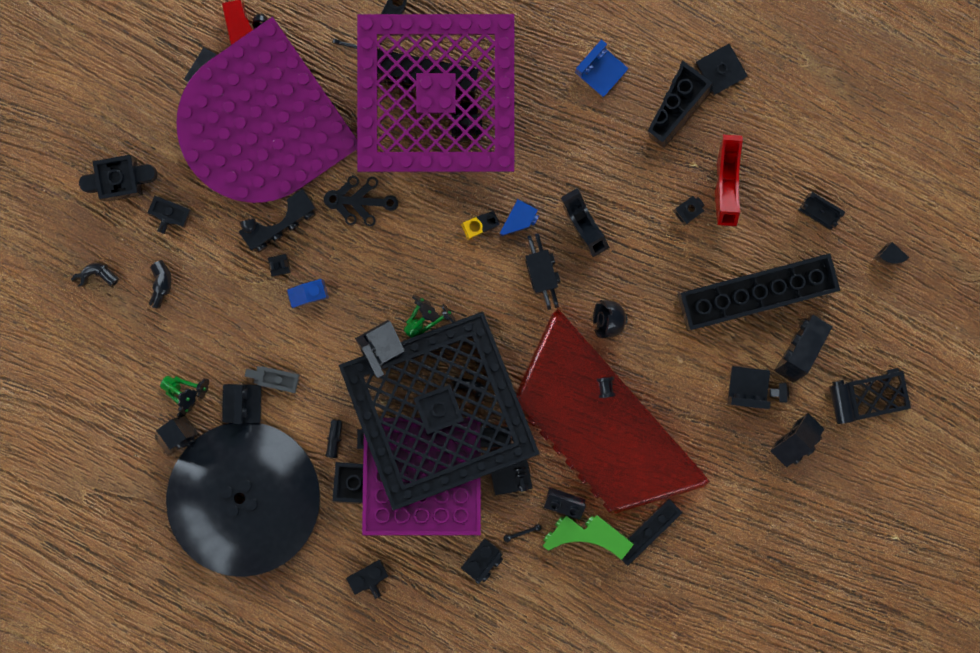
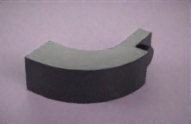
[560,188,610,257]

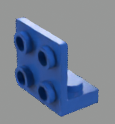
[575,39,628,97]

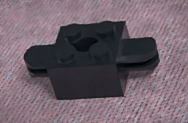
[79,155,158,202]
[524,233,561,310]

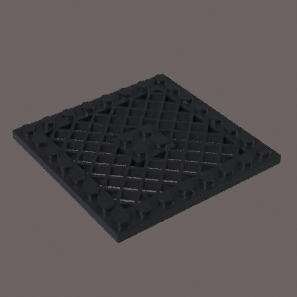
[339,312,540,511]

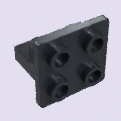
[222,384,262,424]

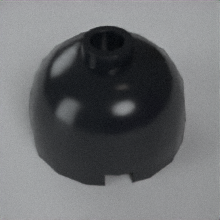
[593,300,628,338]

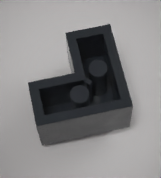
[770,413,824,468]

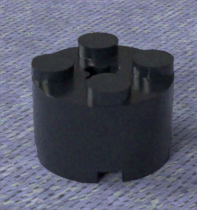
[451,102,482,142]

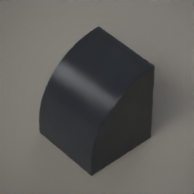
[874,242,910,265]

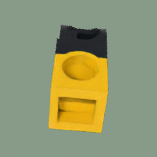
[461,211,500,240]

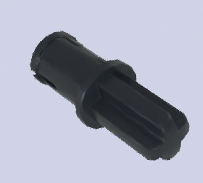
[325,419,343,458]

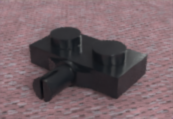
[148,195,192,234]
[346,559,389,599]

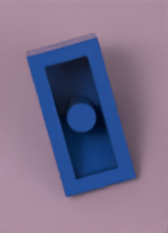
[500,199,539,236]
[287,279,329,308]

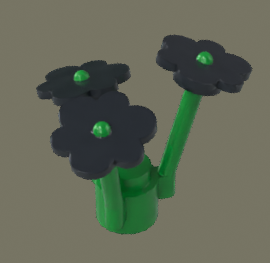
[404,294,456,338]
[160,376,209,417]

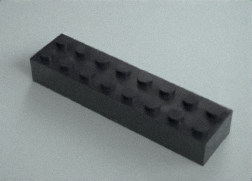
[677,253,840,331]

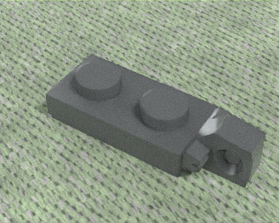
[245,366,300,393]

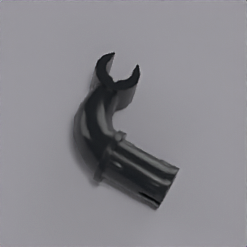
[72,263,119,287]

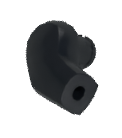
[149,260,171,308]

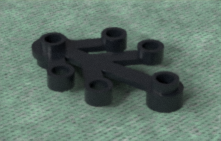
[324,175,399,227]

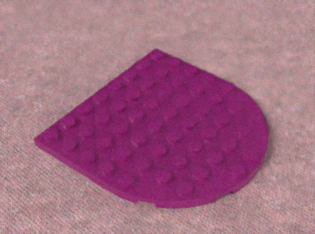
[176,17,357,203]

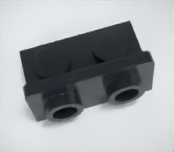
[544,487,586,520]
[461,538,503,584]

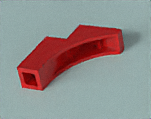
[222,0,253,45]
[715,134,743,226]

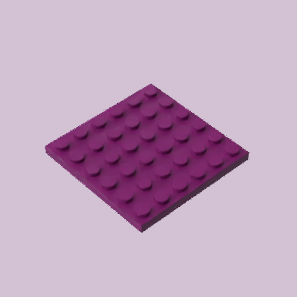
[362,418,481,536]

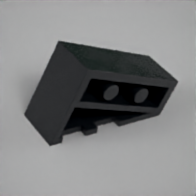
[774,315,833,383]
[155,416,199,456]

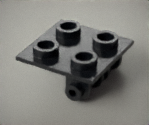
[491,460,533,496]

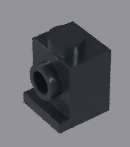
[673,196,705,226]

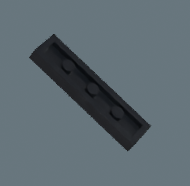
[622,498,683,566]

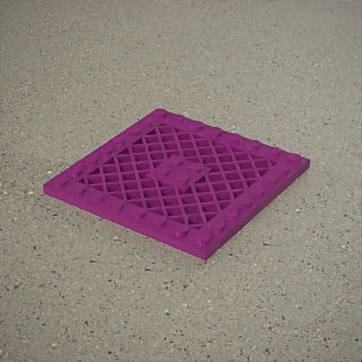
[357,14,514,172]

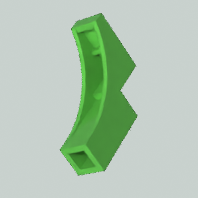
[543,515,634,560]

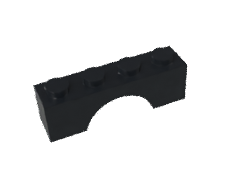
[238,189,318,252]

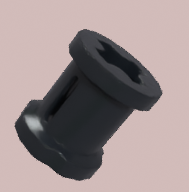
[597,377,616,398]

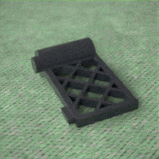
[829,368,911,424]

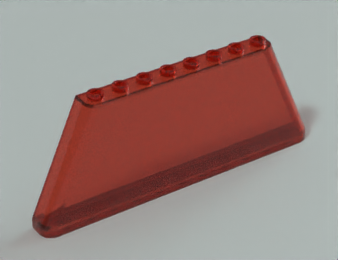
[516,309,710,514]

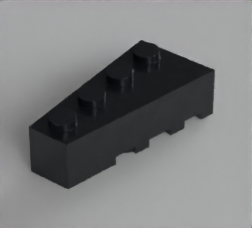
[648,60,713,148]

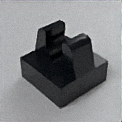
[267,254,291,277]
[770,382,789,402]

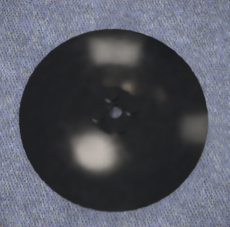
[166,423,320,577]

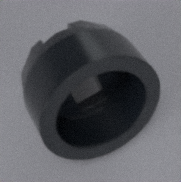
[252,13,268,28]
[240,218,257,233]

